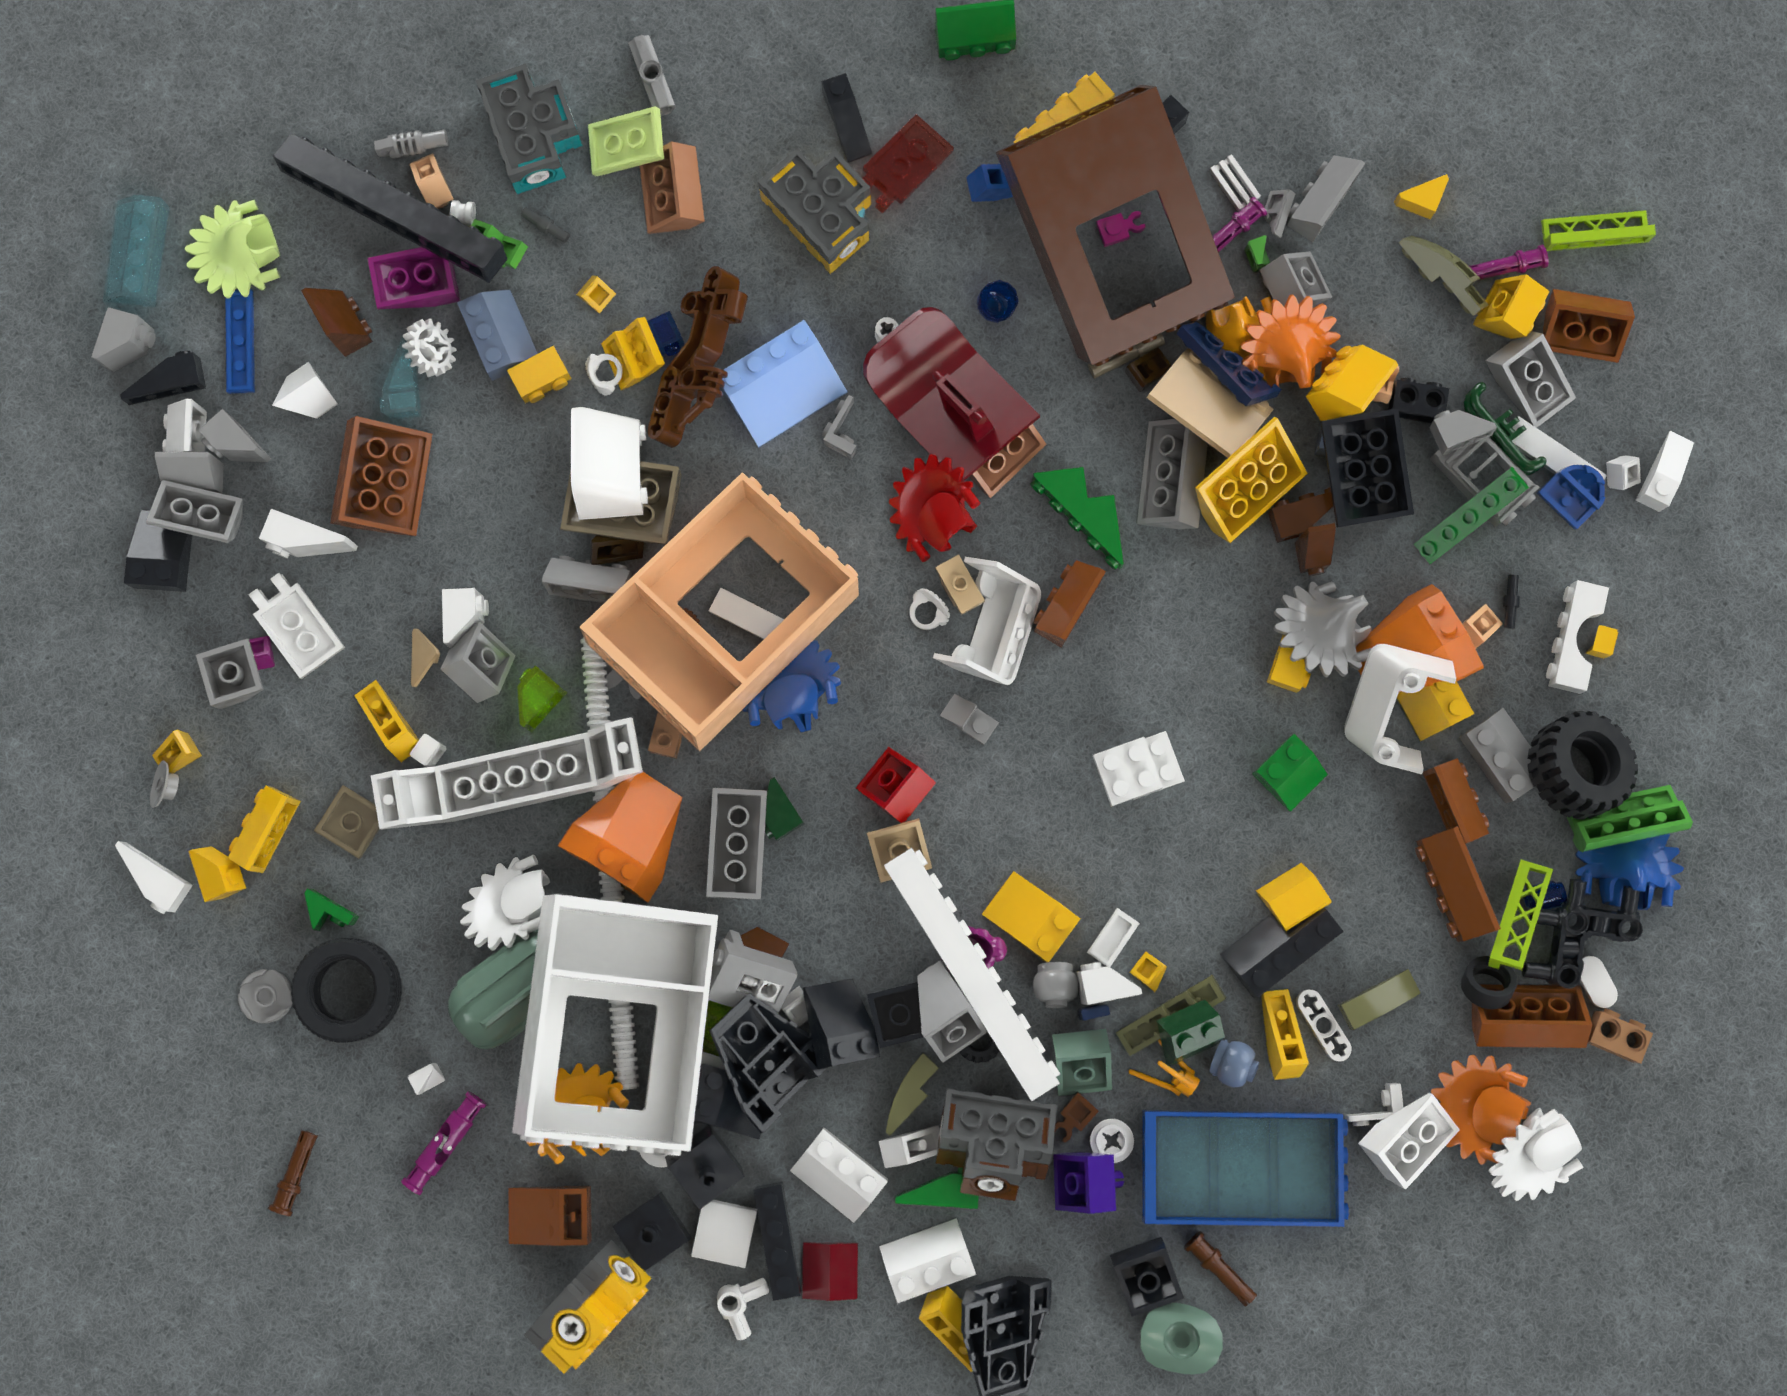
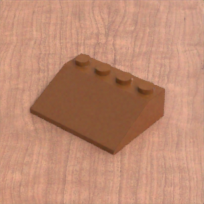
[330,416,433,536]

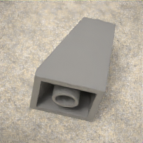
[917,961,988,1063]

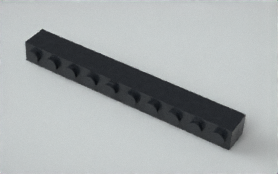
[273,133,508,283]

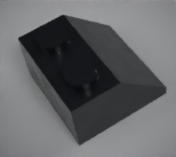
[1110,1237,1184,1317]

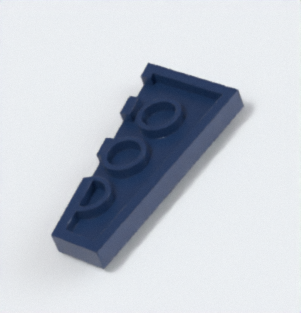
[1176,322,1282,407]

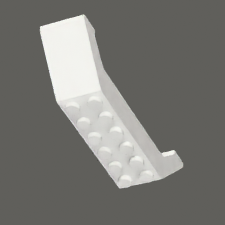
[371,717,643,830]

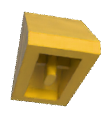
[1394,174,1449,219]
[152,730,202,773]

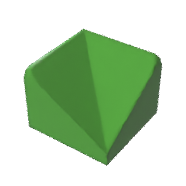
[1244,235,1270,272]

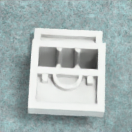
[1093,731,1185,807]

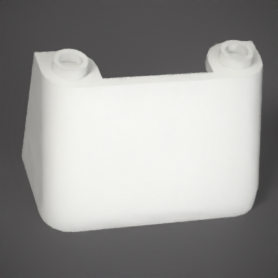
[571,407,648,520]

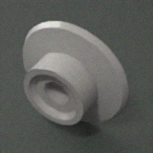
[150,761,179,808]

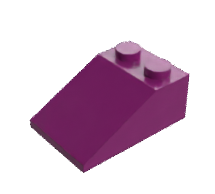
[367,247,460,310]

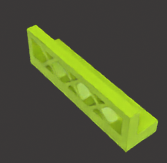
[1541,210,1656,251]
[1488,859,1553,970]

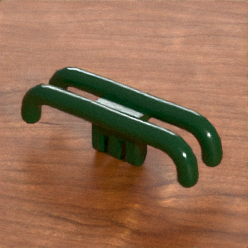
[1463,382,1547,475]

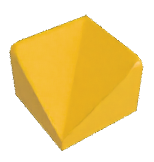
[1585,625,1618,659]

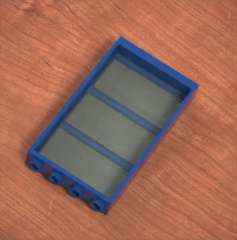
[1142,1110,1349,1227]

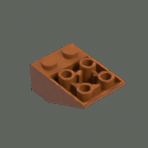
[508,1185,592,1246]

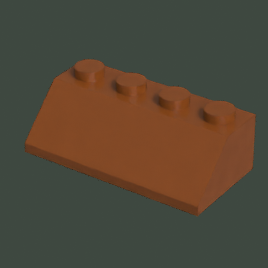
[1415,826,1501,942]
[1472,984,1592,1048]

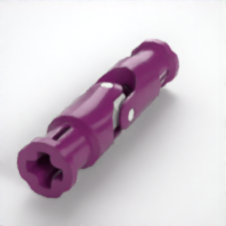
[401,1091,487,1195]

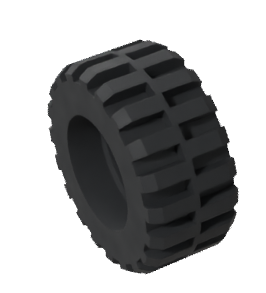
[1528,711,1638,820]

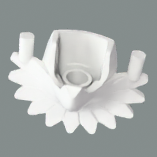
[460,855,550,951]
[1489,1108,1583,1201]

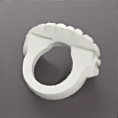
[585,354,623,395]
[909,588,950,630]

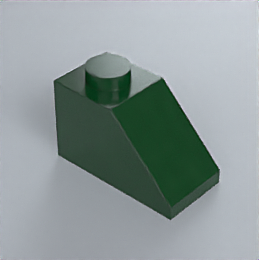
[765,777,804,841]

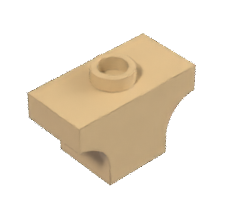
[935,555,985,615]

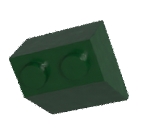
[1156,999,1225,1066]

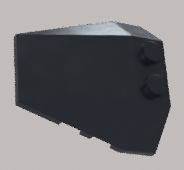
[709,994,828,1133]
[961,1276,1052,1396]

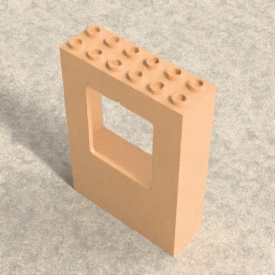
[580,472,859,751]

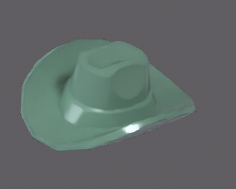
[1140,1303,1223,1375]

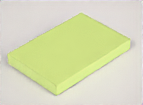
[588,106,664,176]

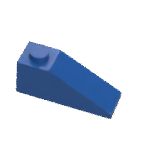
[966,164,1013,202]

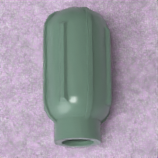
[448,929,539,1050]

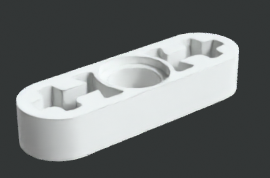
[1296,990,1352,1061]

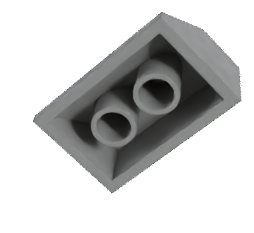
[1287,155,1365,243]
[146,480,243,543]
[542,556,633,603]
[1459,708,1534,804]

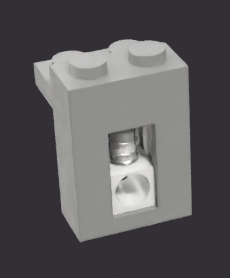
[708,929,798,1014]

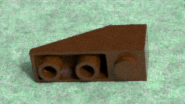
[1268,488,1333,543]

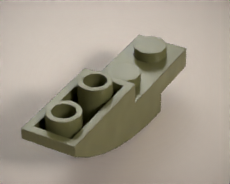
[1398,236,1489,316]

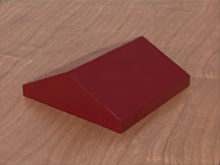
[802,1242,858,1301]

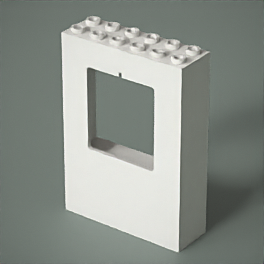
[512,894,718,1156]

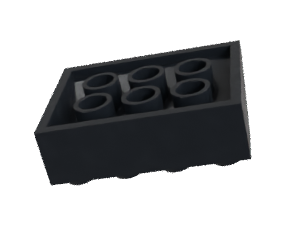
[1320,408,1414,528]

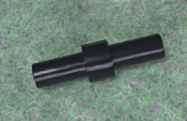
[1503,574,1520,629]

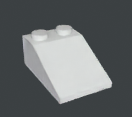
[259,509,358,559]
[1358,1093,1460,1190]

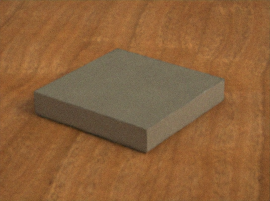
[314,785,379,859]

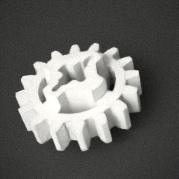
[402,319,457,377]

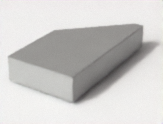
[1264,189,1296,238]

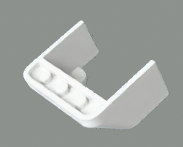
[933,557,1041,685]
[1344,644,1456,774]

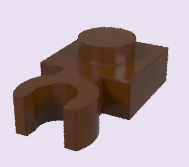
[1054,1092,1099,1143]

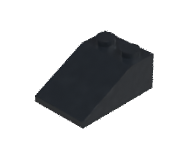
[124,510,192,592]
[802,979,880,1069]
[694,1064,761,1139]

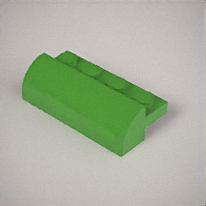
[1567,785,1693,852]

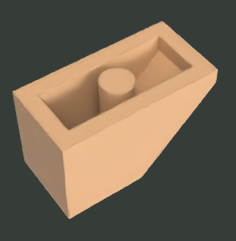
[410,153,454,209]
[1462,604,1503,649]

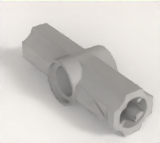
[628,35,676,116]

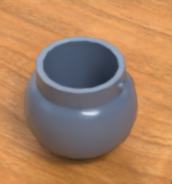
[1210,1040,1259,1087]

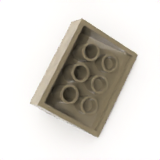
[560,461,682,545]

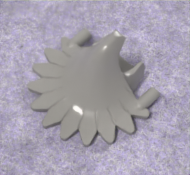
[1273,581,1372,677]

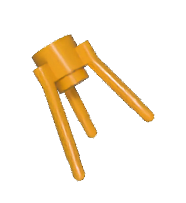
[1128,1039,1200,1097]

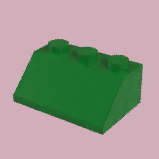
[935,0,1016,60]

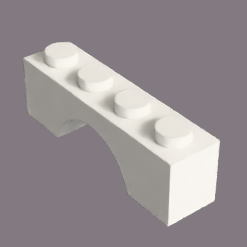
[1546,580,1609,694]

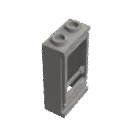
[1430,437,1540,527]

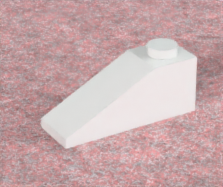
[1636,431,1694,512]
[115,841,193,914]

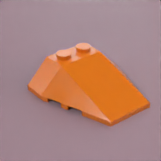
[1356,584,1484,692]
[558,772,682,903]

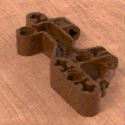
[648,266,748,448]

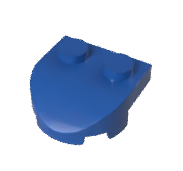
[1537,465,1605,530]

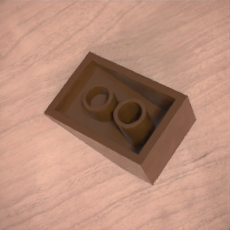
[301,288,373,357]

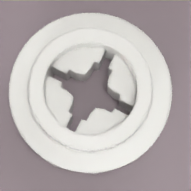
[1090,1119,1134,1163]

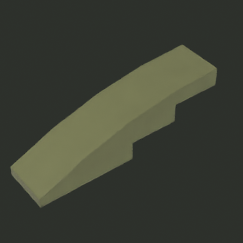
[1116,974,1227,1056]

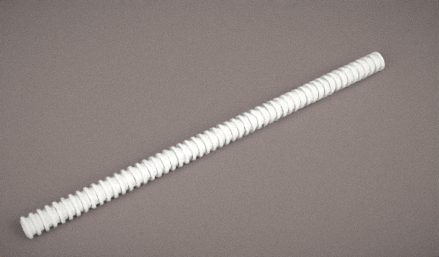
[580,637,639,1090]

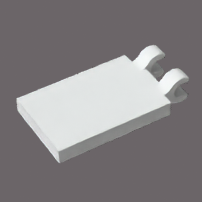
[248,573,345,679]

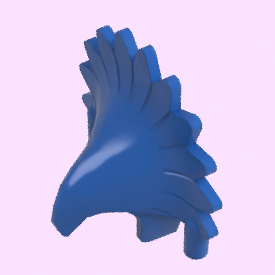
[742,640,841,733]
[1575,834,1684,910]

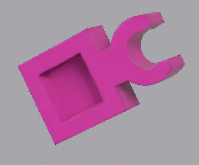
[1096,211,1146,247]

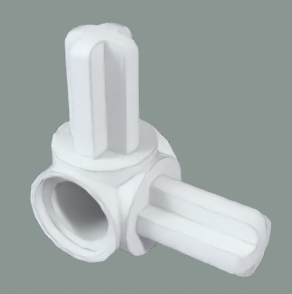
[717,1278,769,1340]

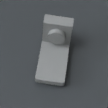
[822,395,857,460]

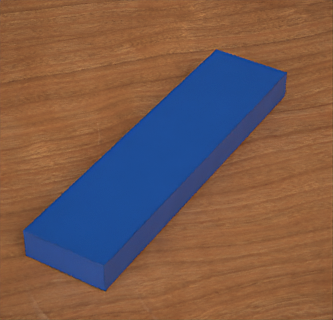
[225,289,255,394]

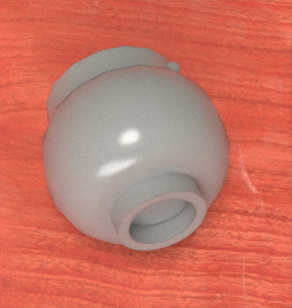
[1033,962,1079,1008]

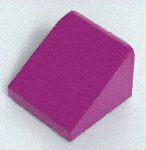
[249,636,275,670]

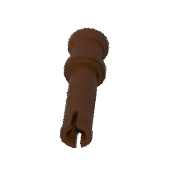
[268,1130,318,1216]
[1184,1231,1257,1307]

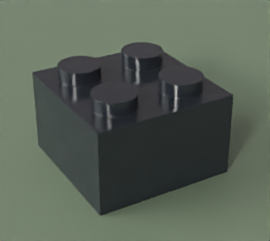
[867,982,924,1048]

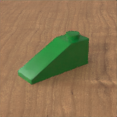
[895,1167,979,1209]

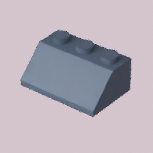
[457,290,538,381]

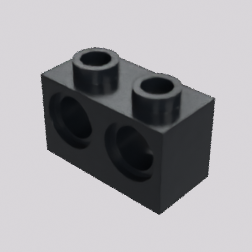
[1388,378,1450,423]

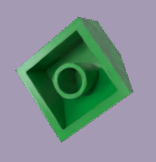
[1252,734,1328,812]

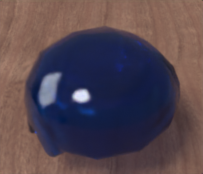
[976,280,1019,323]

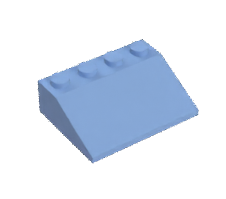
[721,320,847,447]

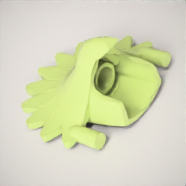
[185,200,280,299]

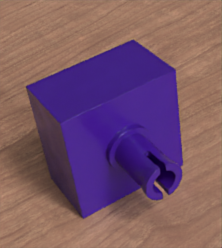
[1053,1152,1124,1214]

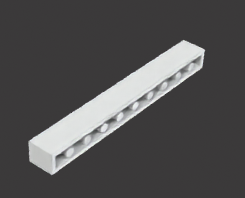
[884,848,1060,1101]

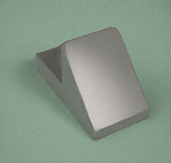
[940,694,999,745]

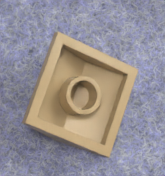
[867,818,932,883]

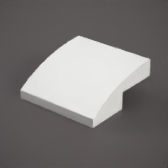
[691,1200,757,1268]

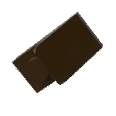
[1125,347,1172,392]
[590,535,644,565]

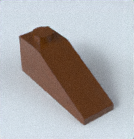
[1295,523,1336,576]

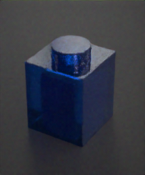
[647,311,685,356]

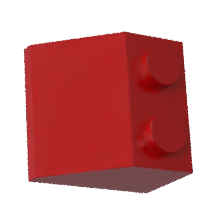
[856,747,936,823]

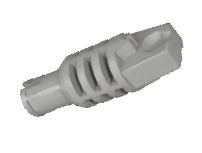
[374,129,449,158]

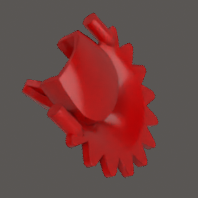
[889,454,980,562]

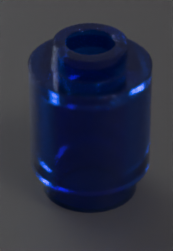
[1523,881,1567,909]

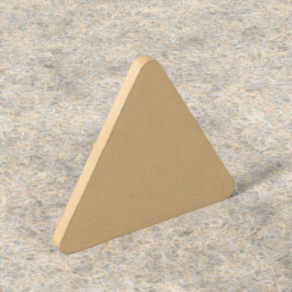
[411,629,441,687]

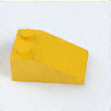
[982,871,1081,963]

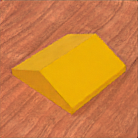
[1256,863,1332,931]

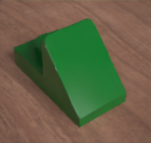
[304,888,359,931]

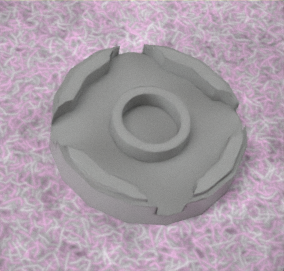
[238,969,293,1023]

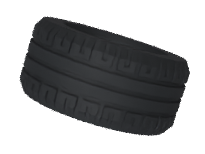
[291,938,402,1043]

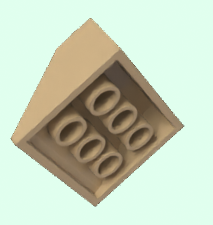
[1147,348,1274,458]

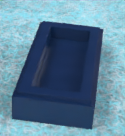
[1077,1004,1110,1021]

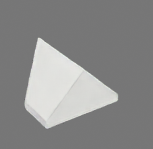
[272,362,338,419]

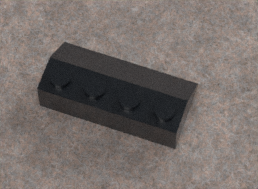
[1220,907,1344,998]

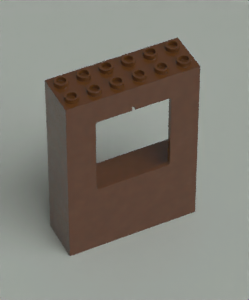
[996,85,1235,366]

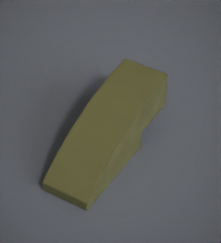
[1338,969,1421,1030]
[886,1053,939,1136]

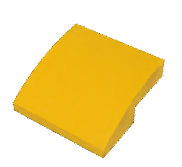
[601,317,665,390]

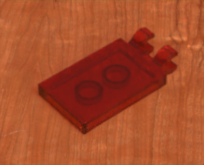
[862,114,954,214]

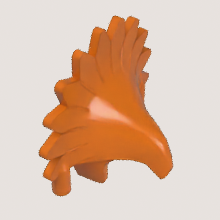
[1240,294,1340,388]
[1431,1055,1531,1165]

